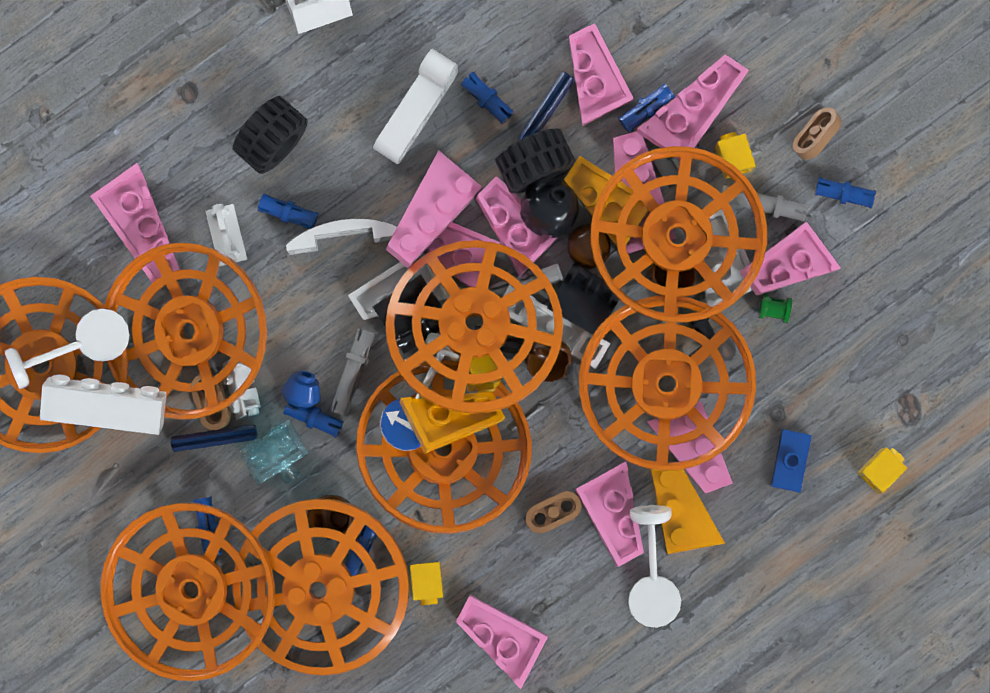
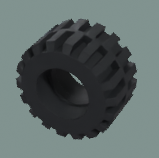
[232,96,308,174]
[495,128,576,193]

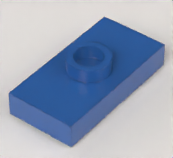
[770,429,812,493]

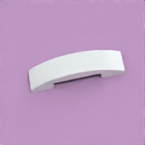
[286,219,397,255]
[503,285,610,369]

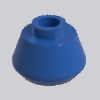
[281,370,321,408]

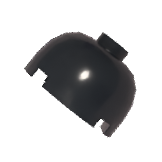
[520,179,579,238]

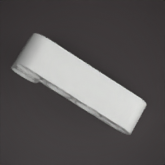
[373,49,458,164]

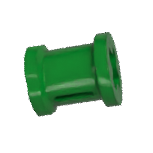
[758,293,793,324]

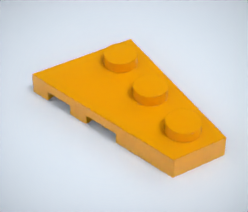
[564,156,648,246]
[399,392,505,454]
[650,469,725,554]

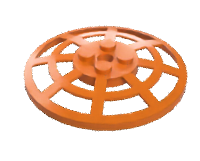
[590,146,767,323]
[386,240,563,414]
[105,243,267,420]
[0,277,129,453]
[579,295,756,471]
[356,360,532,534]
[233,498,409,675]
[101,503,275,681]

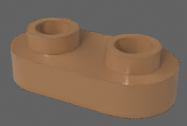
[793,107,842,160]
[191,374,231,430]
[525,491,582,533]

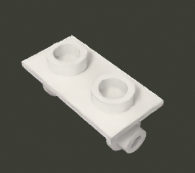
[205,204,247,267]
[222,359,261,420]

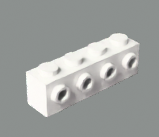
[40,375,167,435]

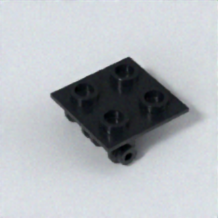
[547,263,624,338]
[372,274,442,354]

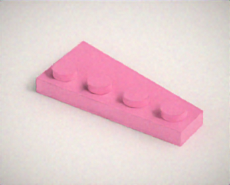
[613,131,676,255]

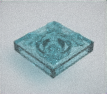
[240,419,309,486]

